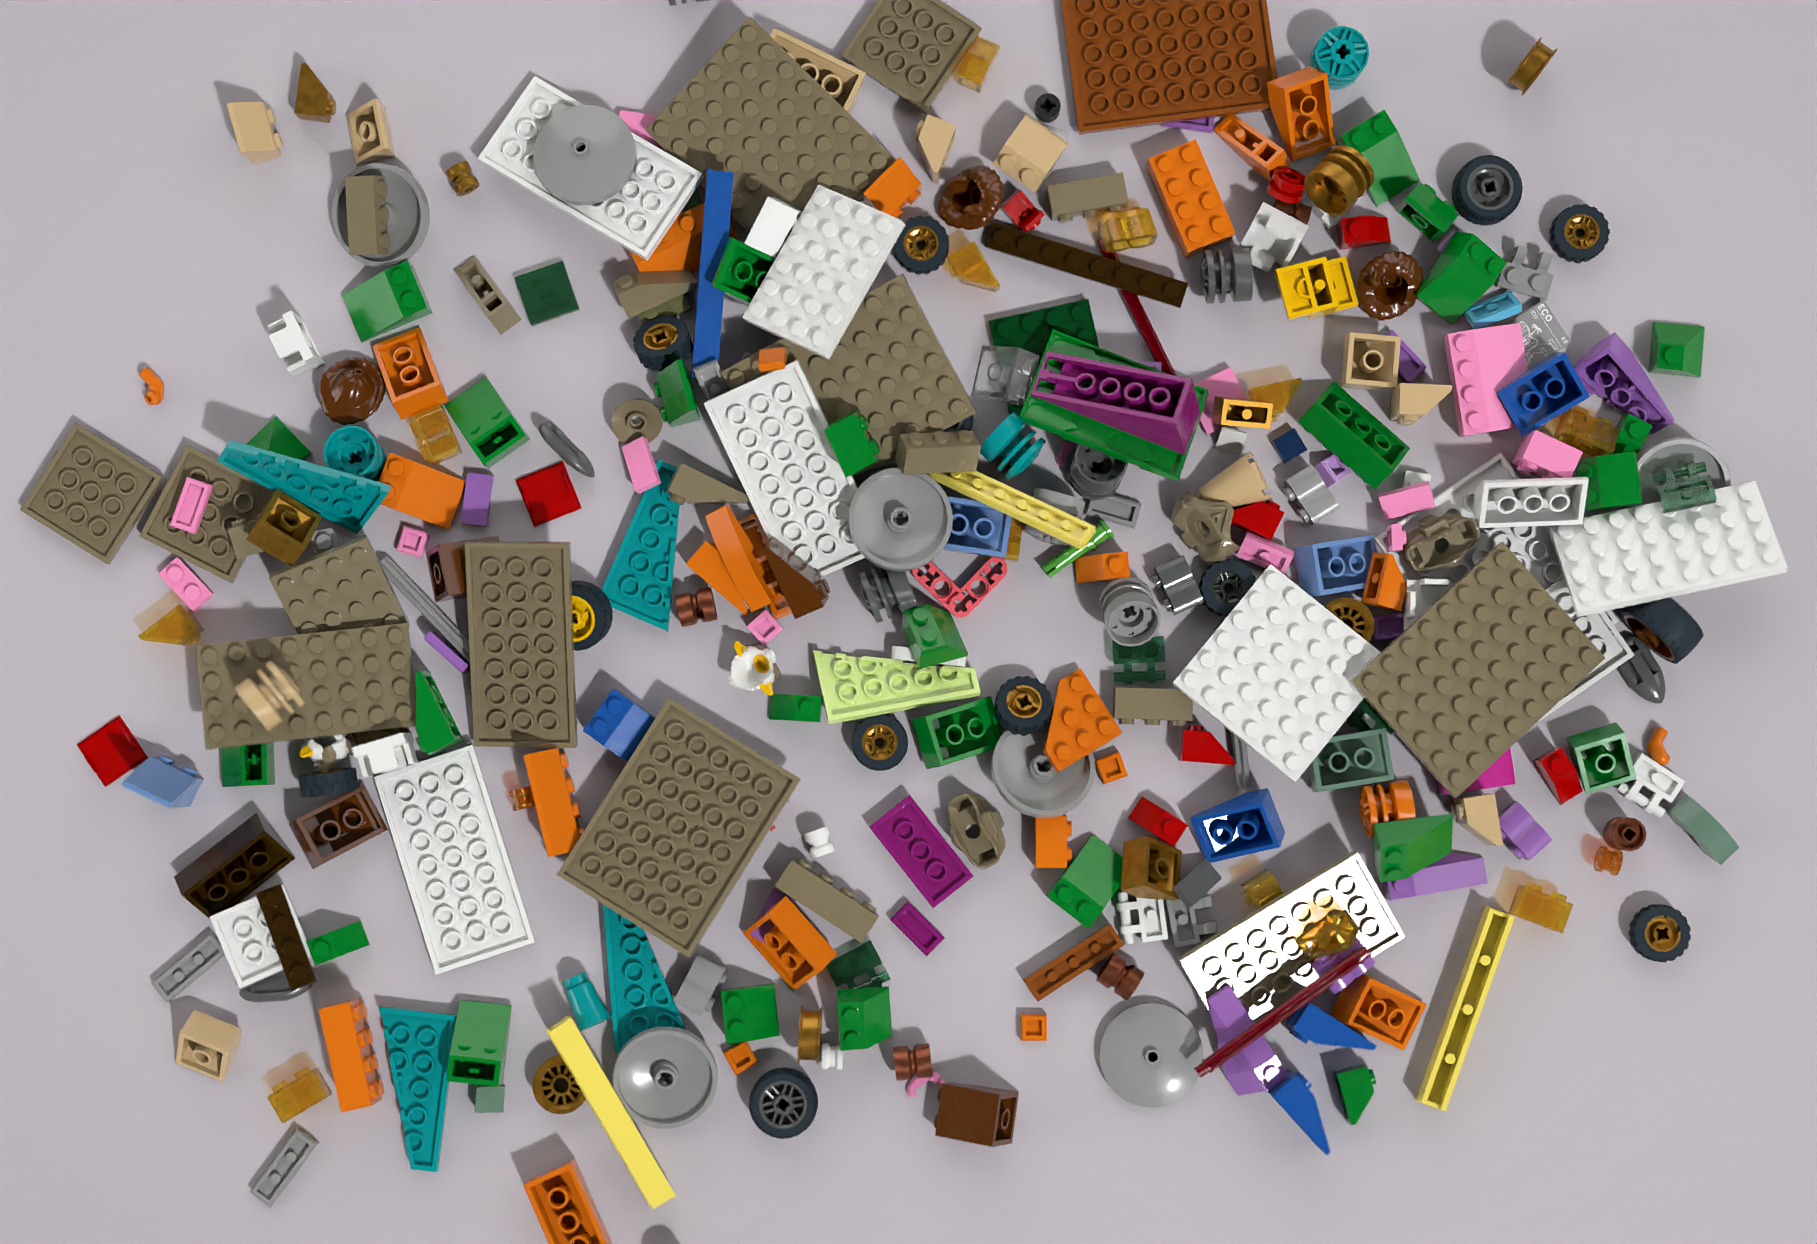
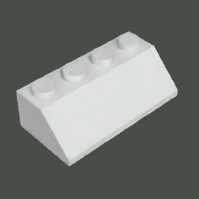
[1473,477,1589,528]

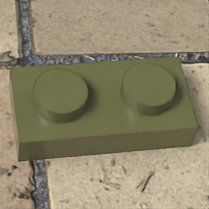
[638,294,692,324]

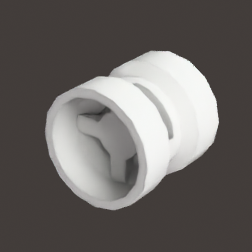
[803,826,835,859]

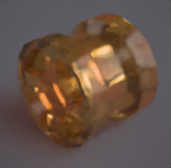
[508,786,535,811]
[1594,846,1623,876]

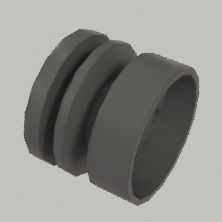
[1200,247,1253,304]
[1068,444,1128,500]
[859,567,918,623]

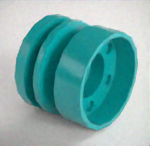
[1309,26,1369,90]
[980,412,1046,481]
[323,426,387,481]

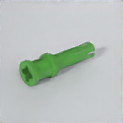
[1041,518,1115,579]

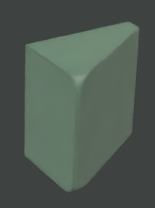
[475,1085,505,1113]

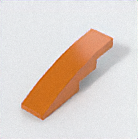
[705,504,775,612]
[738,513,792,620]

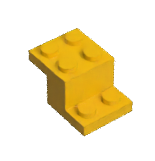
[1274,256,1359,320]

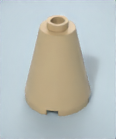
[1197,451,1272,507]

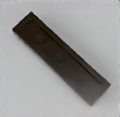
[255,884,317,991]

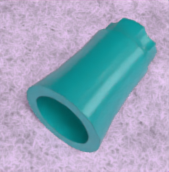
[563,972,612,1032]

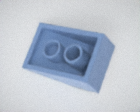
[943,496,1012,558]
[1294,535,1377,597]
[121,754,203,808]

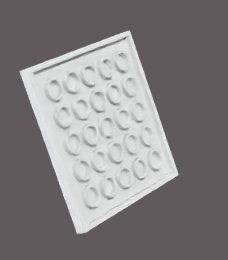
[1172,564,1381,783]

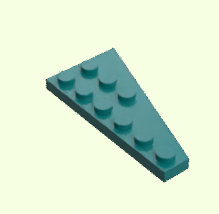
[217,440,391,534]
[602,460,680,631]
[603,904,687,1053]
[379,1006,457,1172]

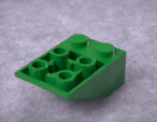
[444,377,530,469]
[446,1000,512,1087]

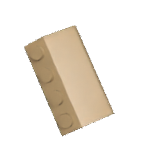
[770,28,866,114]

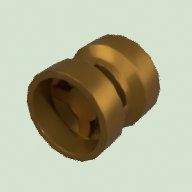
[445,161,480,196]

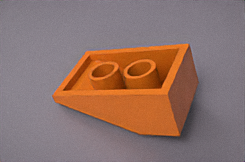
[1267,67,1335,161]
[372,327,449,420]
[379,453,466,530]
[1330,973,1427,1050]

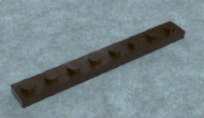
[985,222,1188,308]

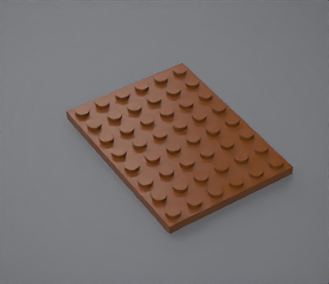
[1060,0,1277,135]

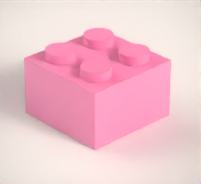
[1511,430,1583,479]

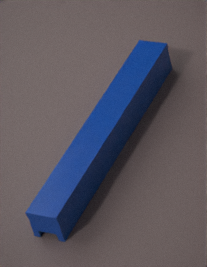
[691,169,734,377]

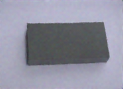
[1172,858,1222,908]

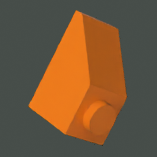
[1075,552,1130,584]
[1361,552,1407,611]

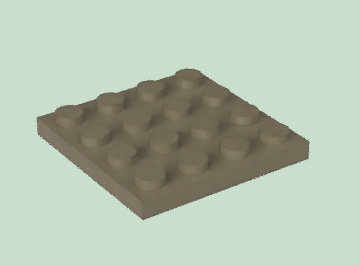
[841,0,982,114]
[20,423,165,565]
[139,445,275,583]
[269,535,410,635]

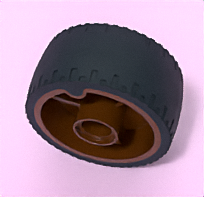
[1620,597,1703,664]

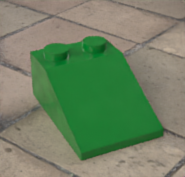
[1336,110,1420,207]
[1415,232,1507,325]
[711,237,776,306]
[342,261,433,343]
[653,359,701,428]
[416,670,464,755]
[912,696,1002,769]
[1373,813,1453,882]
[1045,834,1123,929]

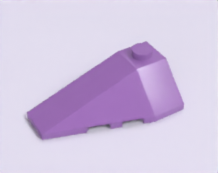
[1573,332,1675,434]
[1382,852,1488,900]
[1207,984,1289,1096]

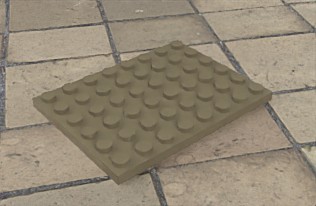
[645,16,896,232]
[721,274,977,477]
[1350,542,1605,798]
[557,698,801,958]

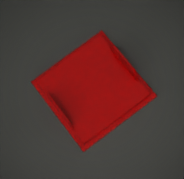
[516,461,582,527]
[77,715,149,787]

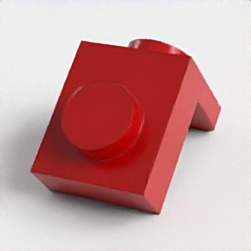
[1000,189,1045,232]

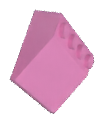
[1443,323,1528,437]

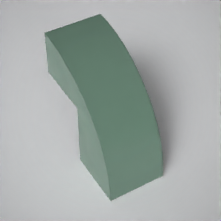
[1668,794,1739,865]

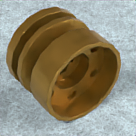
[1304,145,1375,215]

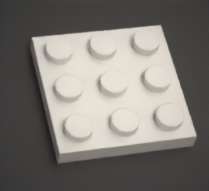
[210,885,312,989]

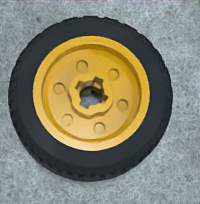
[572,580,613,651]

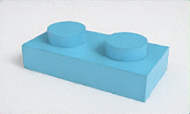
[1464,291,1522,329]

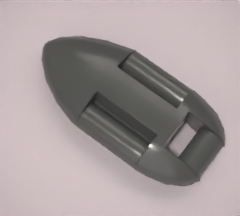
[538,422,595,478]
[1618,635,1666,704]
[239,970,314,1003]

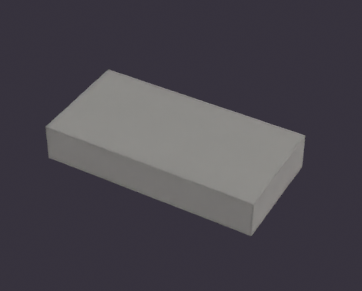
[1085,495,1142,529]

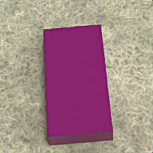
[890,901,945,956]

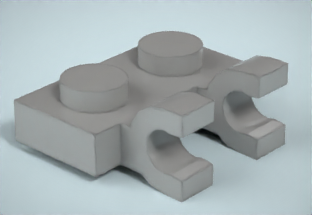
[1496,245,1554,301]
[1166,895,1217,947]

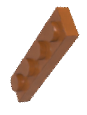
[1023,923,1124,1002]

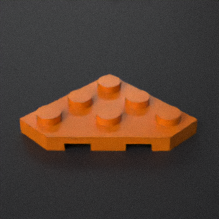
[1043,668,1123,773]

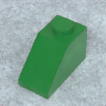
[1602,414,1652,455]
[769,694,822,723]
[306,921,370,966]
[1333,1064,1376,1125]

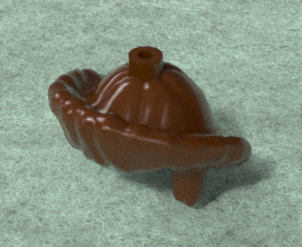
[938,165,1003,230]
[1357,251,1423,321]
[318,357,386,425]

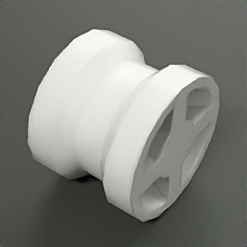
[822,1043,843,1070]

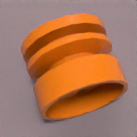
[1359,780,1416,838]

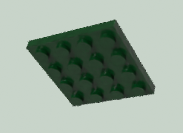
[988,299,1099,416]

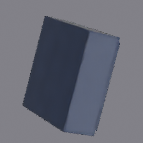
[1272,428,1308,464]

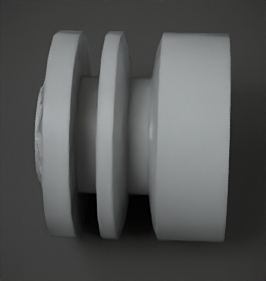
[1022,488,1086,545]
[1099,577,1160,647]

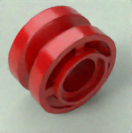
[1267,167,1306,204]

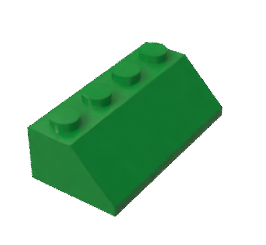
[1298,381,1410,489]

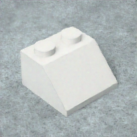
[744,197,802,258]

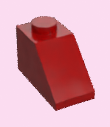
[1336,215,1391,250]
[1231,500,1285,541]
[1179,725,1234,765]
[1533,747,1583,805]
[1128,796,1188,847]

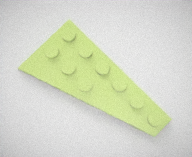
[813,650,980,725]

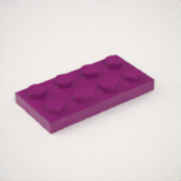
[869,795,974,908]

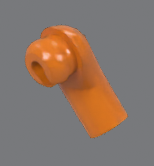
[139,367,164,405]
[1646,726,1670,766]

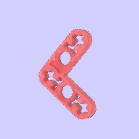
[912,557,1008,618]

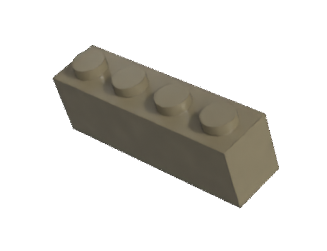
[775,858,879,943]

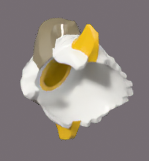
[728,641,781,696]
[299,735,356,773]

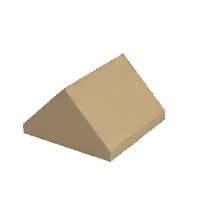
[346,99,396,164]

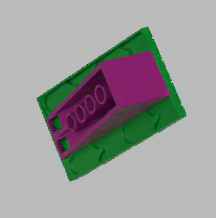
[1020,329,1209,482]

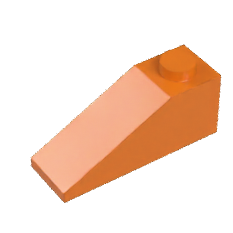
[1213,115,1291,182]
[686,541,749,616]

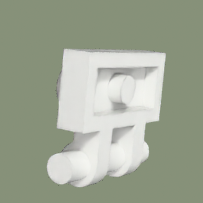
[1616,753,1685,818]
[1116,892,1168,944]

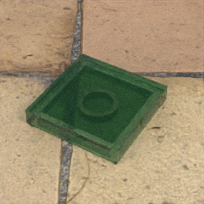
[514,261,580,326]

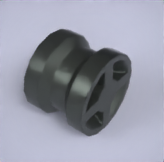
[1034,93,1061,123]

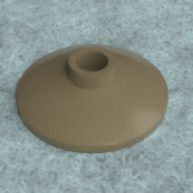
[611,398,663,444]

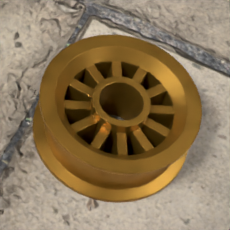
[1506,37,1557,96]
[1324,597,1374,642]
[797,1005,823,1065]
[532,1055,586,1114]

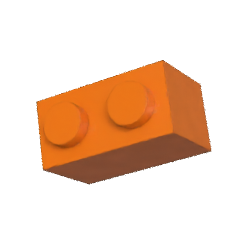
[1035,815,1072,868]

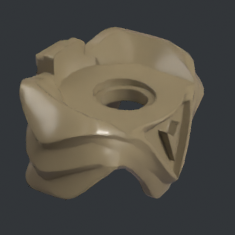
[1171,488,1240,562]
[1403,513,1480,572]
[947,793,1005,869]

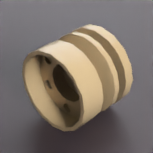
[234,660,305,732]

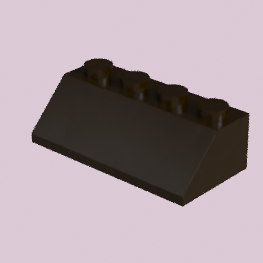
[174,812,295,919]

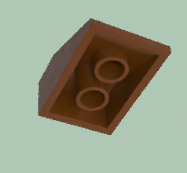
[762,537,830,619]
[289,784,388,869]

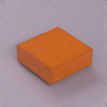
[758,347,787,372]
[1094,752,1128,784]
[1020,1014,1047,1041]
[723,1042,759,1075]

